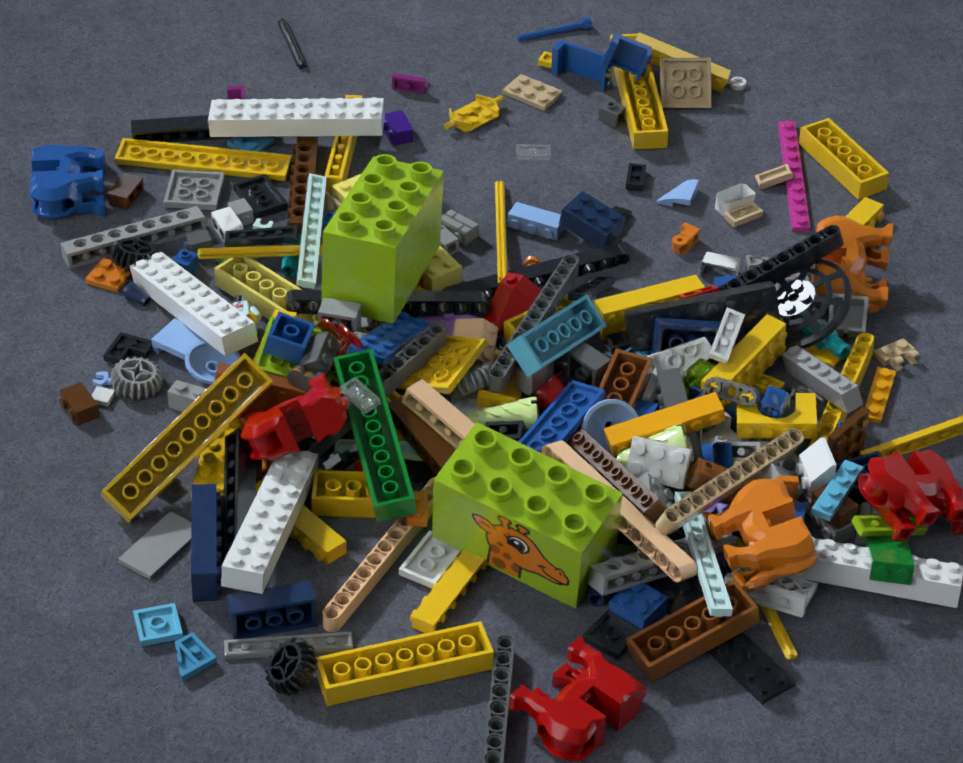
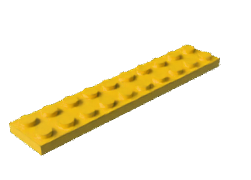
[114,138,292,181]

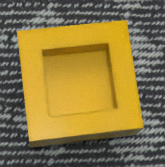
[538,51,552,68]

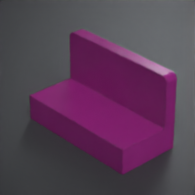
[392,73,429,94]

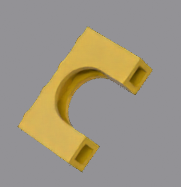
[736,393,817,439]

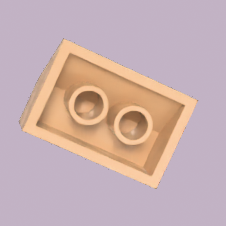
[452,318,498,367]

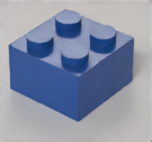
[264,312,315,365]
[609,582,669,630]

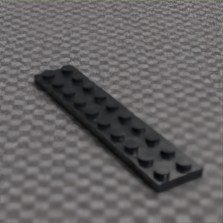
[645,576,795,704]

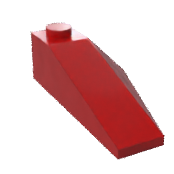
[484,272,541,336]

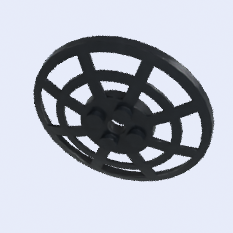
[748,259,852,352]

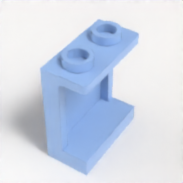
[151,318,204,360]

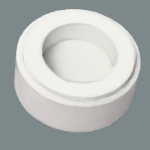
[730,77,747,90]

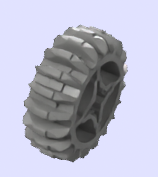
[111,356,163,400]
[449,363,491,398]

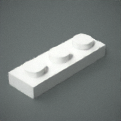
[708,307,745,364]

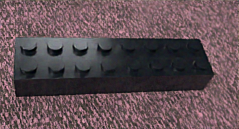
[623,281,780,352]

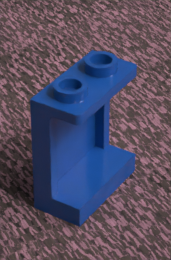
[600,32,653,81]

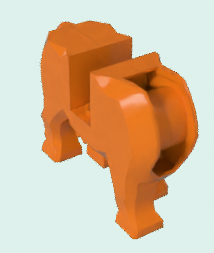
[811,215,893,314]
[703,479,818,593]

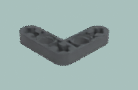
[702,377,760,432]

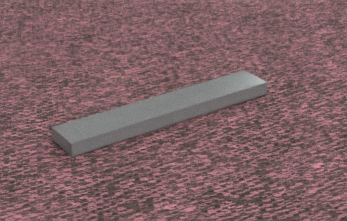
[224,632,353,660]

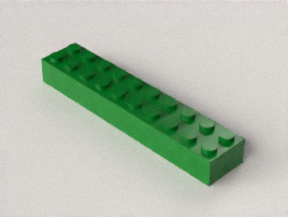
[334,349,417,522]

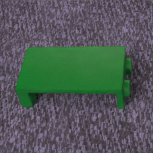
[864,536,915,585]

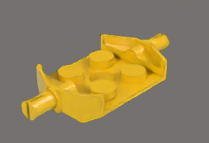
[444,95,504,132]

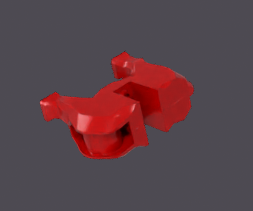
[237,374,349,460]
[858,449,963,542]
[509,636,646,761]

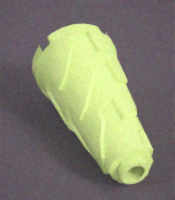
[466,397,539,430]
[615,423,694,468]

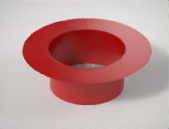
[526,369,566,412]

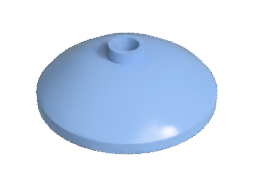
[185,340,241,385]
[582,399,638,455]

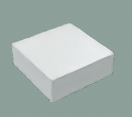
[91,386,115,407]

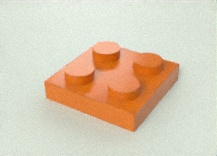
[85,258,132,293]

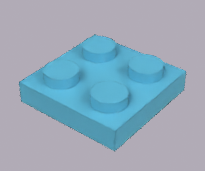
[133,603,183,647]

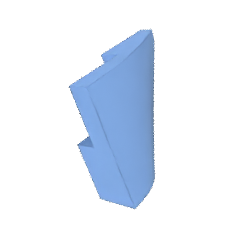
[657,179,699,206]

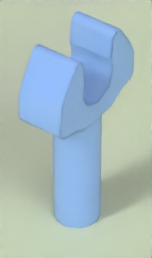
[93,371,112,387]

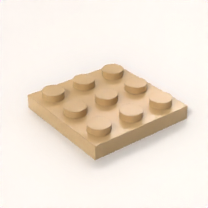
[660,58,711,108]

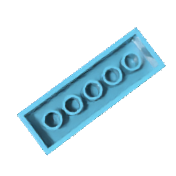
[507,294,607,377]

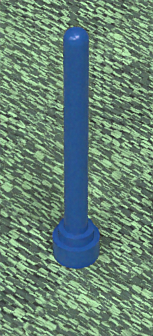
[517,17,592,41]

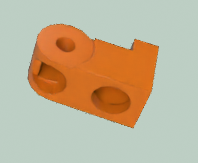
[672,222,700,255]

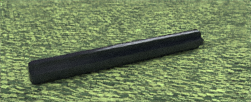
[277,18,306,69]

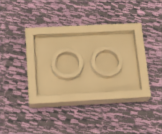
[502,74,563,111]

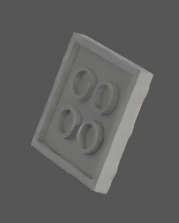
[163,170,225,211]

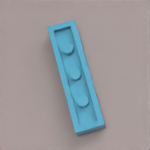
[811,460,864,522]

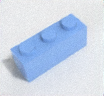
[508,202,565,241]

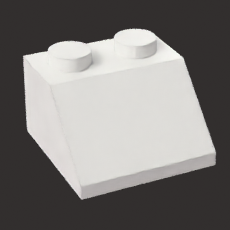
[796,437,836,497]

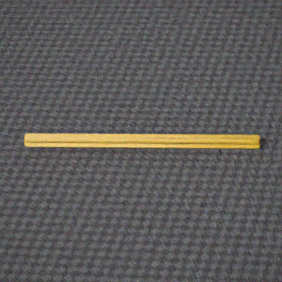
[495,181,507,283]
[197,244,323,259]
[736,537,798,660]

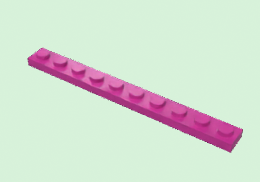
[778,121,810,232]

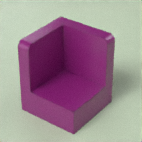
[227,85,245,100]

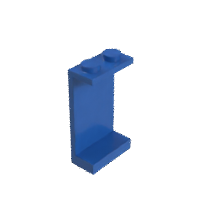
[551,40,614,92]

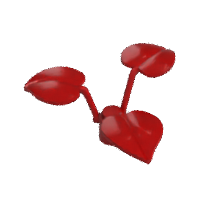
[316,318,385,372]

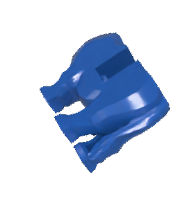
[29,145,106,218]

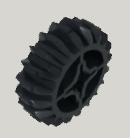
[110,238,160,270]
[265,637,318,696]

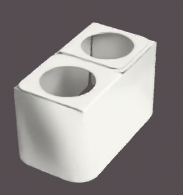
[715,184,756,216]
[211,206,244,242]
[700,252,741,277]

